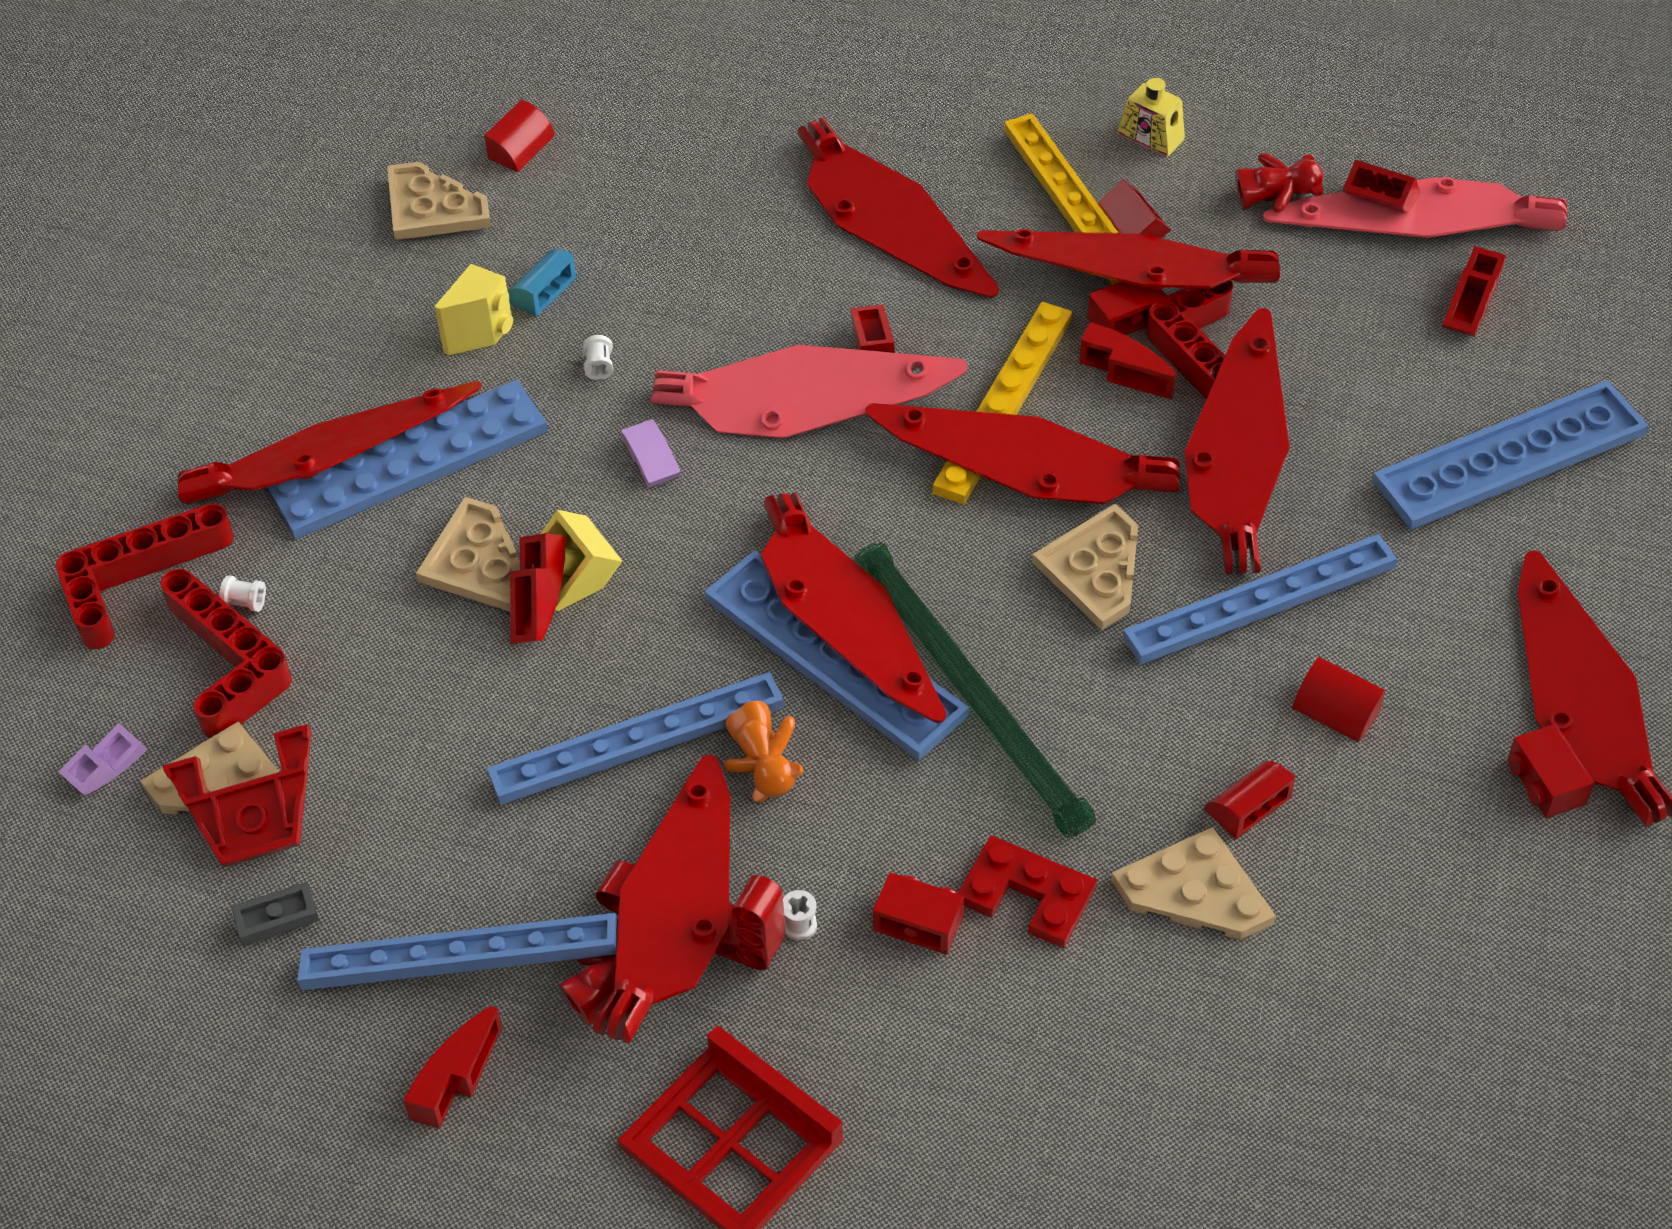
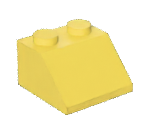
[434,264,513,355]
[540,510,622,611]

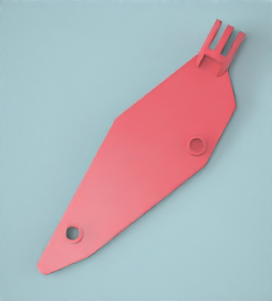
[1263,177,1567,238]
[651,344,968,439]

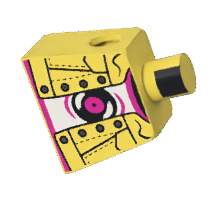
[1118,78,1185,157]

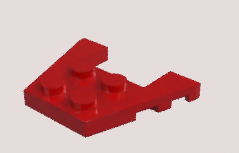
[162,724,312,867]

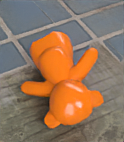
[723,701,804,803]

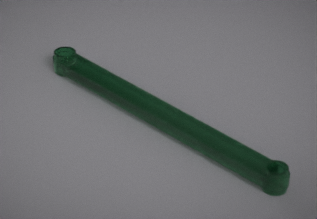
[854,542,1096,838]

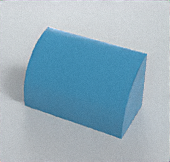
[507,249,577,317]

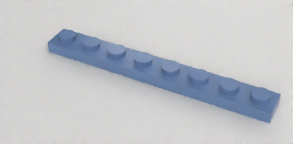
[1123,534,1397,665]
[487,672,784,805]
[297,913,618,990]

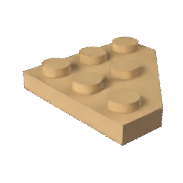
[387,162,491,240]
[416,497,520,612]
[1032,504,1138,630]
[140,722,279,815]
[1111,827,1276,940]

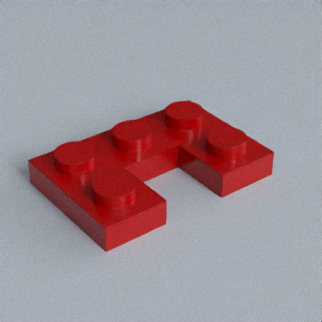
[958,835,1097,948]

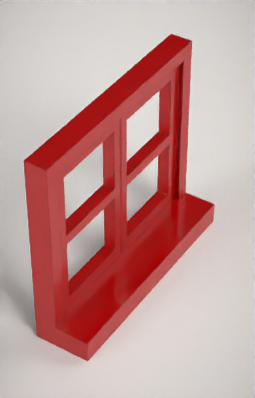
[618,1025,843,1229]

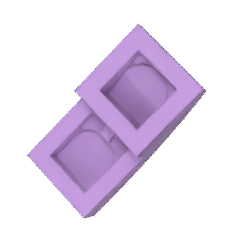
[621,419,681,488]
[59,723,148,796]

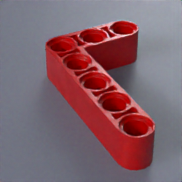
[1147,280,1233,399]
[56,503,234,649]
[160,568,292,738]
[595,861,786,971]

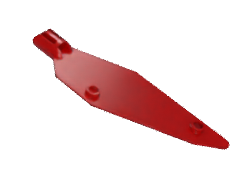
[797,117,999,298]
[977,229,1281,290]
[1184,308,1290,574]
[177,381,482,504]
[865,403,1180,504]
[761,492,946,723]
[1518,550,1672,828]
[592,755,730,1044]

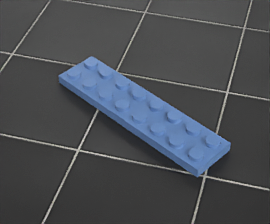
[267,380,548,540]
[1372,380,1649,530]
[704,550,969,761]

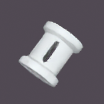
[583,335,613,380]
[219,575,266,612]
[783,890,817,941]

